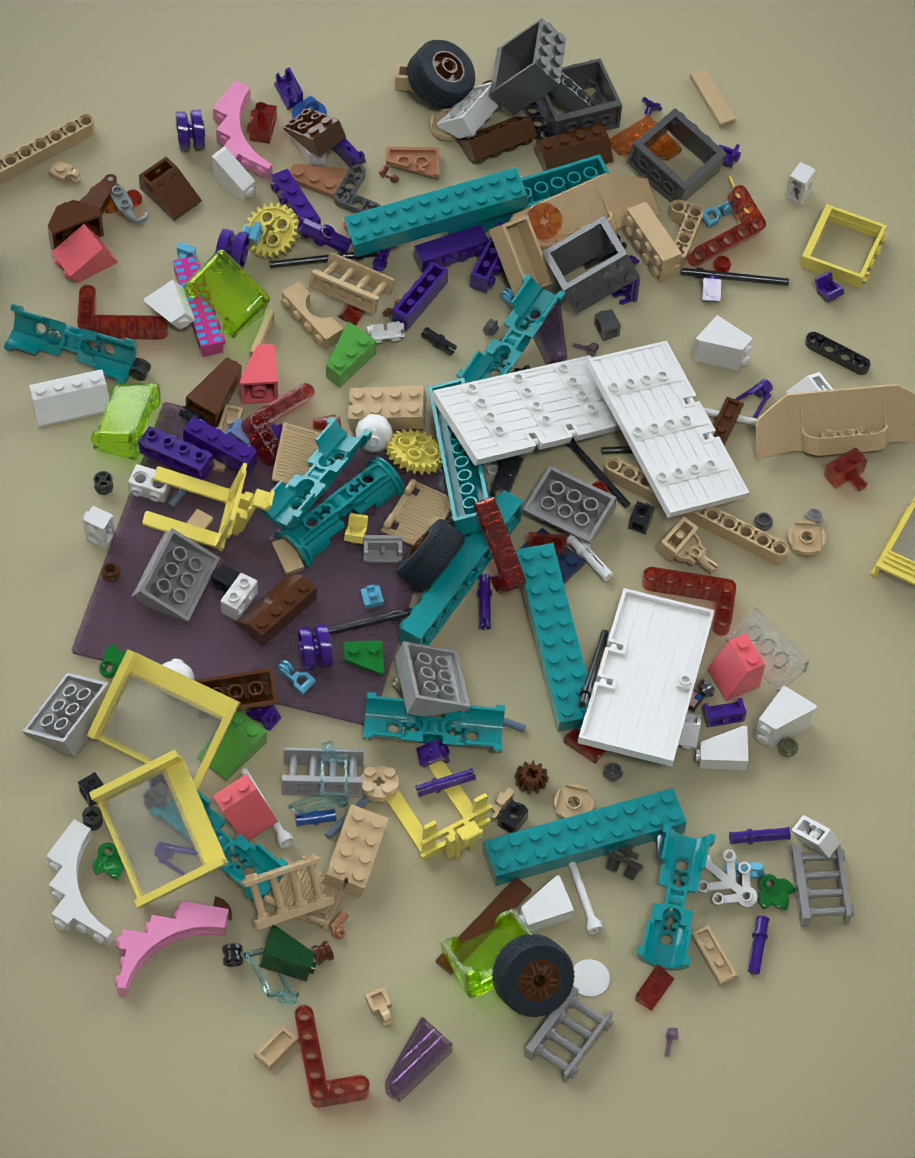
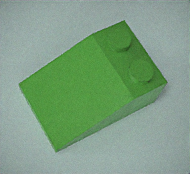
[197,710,267,782]

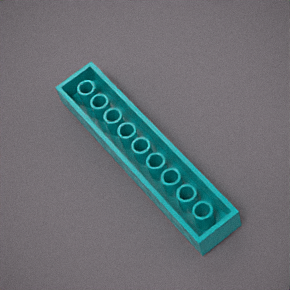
[442,154,610,236]
[344,167,528,257]
[428,377,496,535]
[399,490,523,647]
[514,543,590,732]
[483,788,687,886]

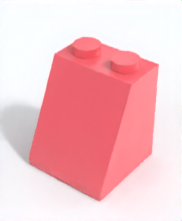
[51,224,118,283]
[240,344,278,404]
[707,633,765,701]
[213,774,278,841]

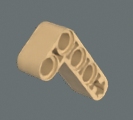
[669,200,704,268]

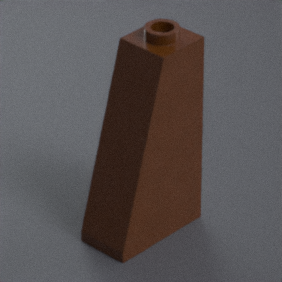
[186,357,242,426]

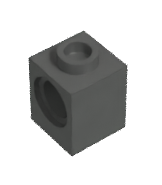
[594,309,621,341]

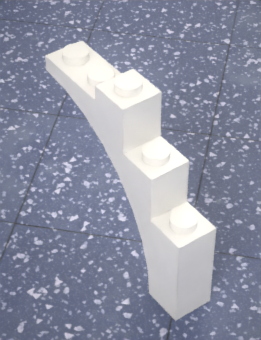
[46,819,113,946]

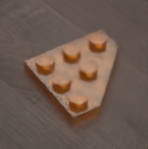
[609,115,682,161]

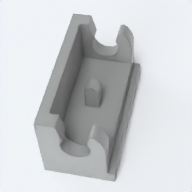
[364,535,402,563]

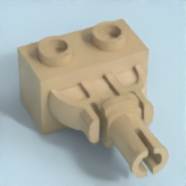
[657,517,718,574]

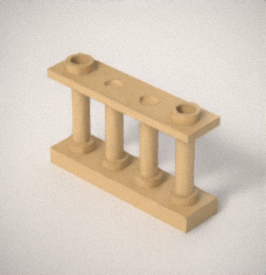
[309,252,395,315]
[240,853,335,930]

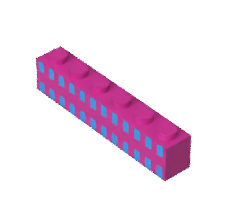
[173,256,226,357]

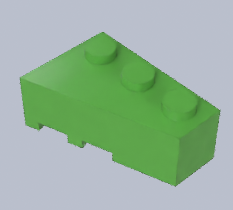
[326,321,376,388]

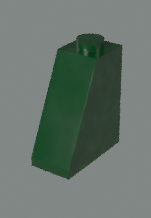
[259,925,317,982]

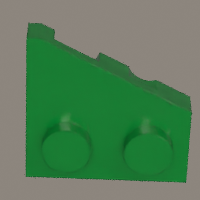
[343,640,384,677]

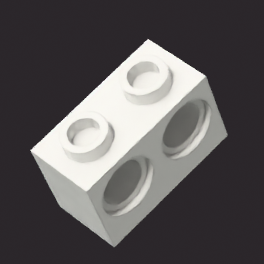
[128,464,172,503]
[82,506,115,549]
[220,573,258,620]

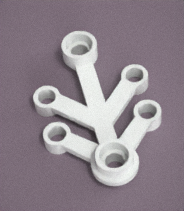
[698,849,758,907]

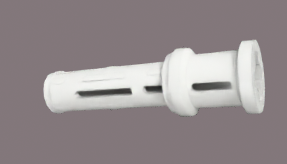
[566,535,614,582]

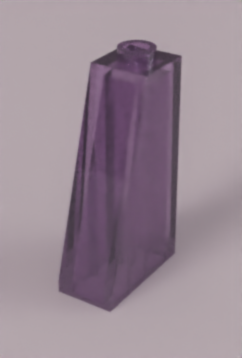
[528,304,567,365]
[385,1017,453,1102]

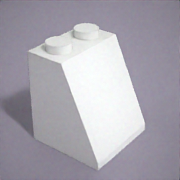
[692,315,753,371]
[754,686,817,748]

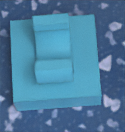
[242,222,263,246]
[176,242,197,259]
[360,585,384,609]

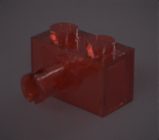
[247,102,277,144]
[824,447,868,492]

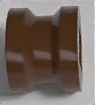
[311,941,334,966]

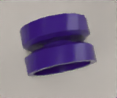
[175,109,205,151]
[214,228,250,273]
[298,624,333,671]

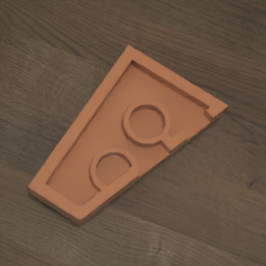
[386,147,439,180]
[290,164,349,199]

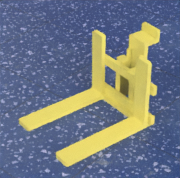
[142,463,275,552]
[386,761,492,861]

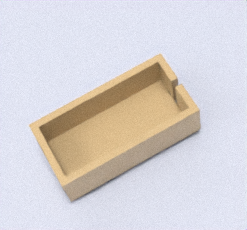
[624,202,682,282]
[489,215,554,296]
[348,385,427,431]
[322,804,389,897]

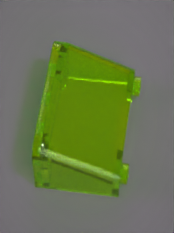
[183,249,270,338]
[91,383,161,461]
[441,908,533,998]

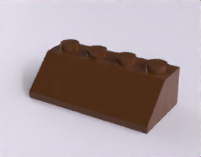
[456,115,537,163]
[535,122,614,171]
[235,574,317,647]
[195,667,278,717]

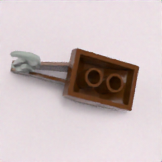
[47,174,149,251]

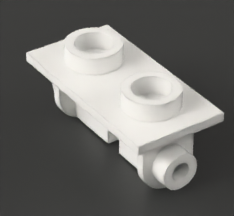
[367,321,405,343]

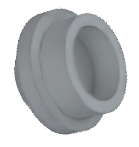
[805,508,824,524]

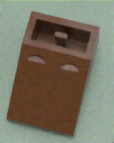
[283,108,346,157]
[139,157,202,220]

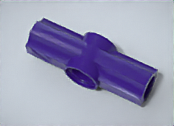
[297,217,351,253]

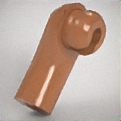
[330,910,349,940]

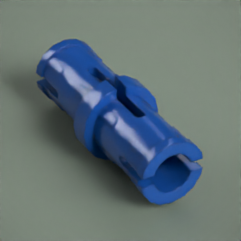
[295,808,337,827]

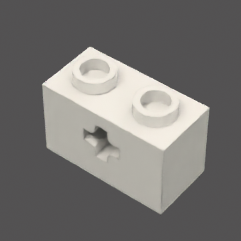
[786,162,816,206]
[791,815,841,858]

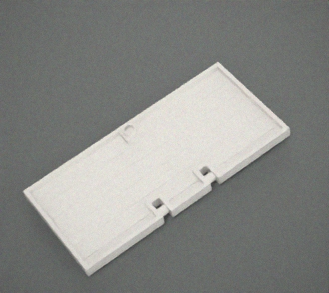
[586,341,750,518]
[431,355,621,465]
[578,588,715,767]

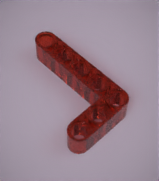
[687,185,766,267]
[77,285,168,340]
[241,383,315,466]
[474,496,526,593]
[642,567,737,636]
[295,1005,370,1108]

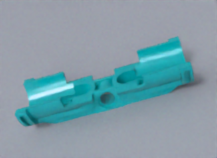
[456,274,566,383]
[4,303,137,385]
[260,417,372,529]
[274,456,405,568]
[363,692,505,753]
[150,790,288,902]
[637,824,716,971]

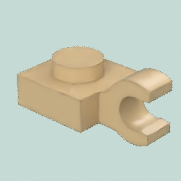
[49,160,81,184]
[491,787,515,821]
[365,987,392,1027]

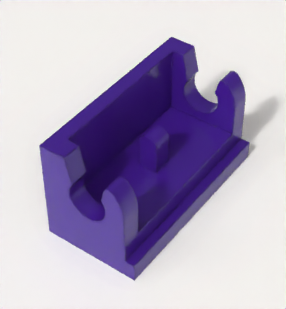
[274,67,303,110]
[331,134,366,168]
[611,278,640,305]
[702,698,747,728]

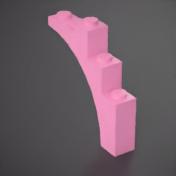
[213,80,273,180]
[115,901,229,996]

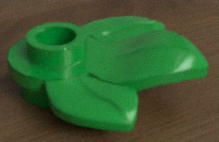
[99,644,127,678]
[92,842,133,880]
[758,874,795,911]

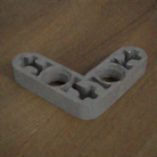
[334,164,381,213]

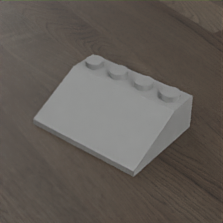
[523,465,616,544]
[132,528,220,622]
[395,641,470,717]
[22,672,110,757]

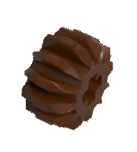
[515,760,549,795]

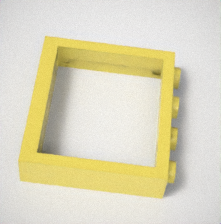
[800,204,888,288]

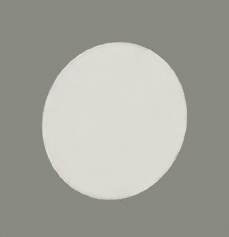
[573,959,610,996]

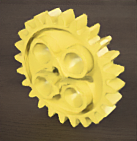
[244,202,300,260]
[385,429,443,475]

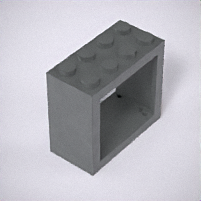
[490,18,566,115]
[537,58,622,136]
[626,108,727,203]
[542,216,640,314]

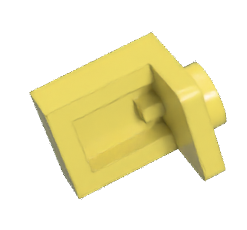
[344,513,368,544]

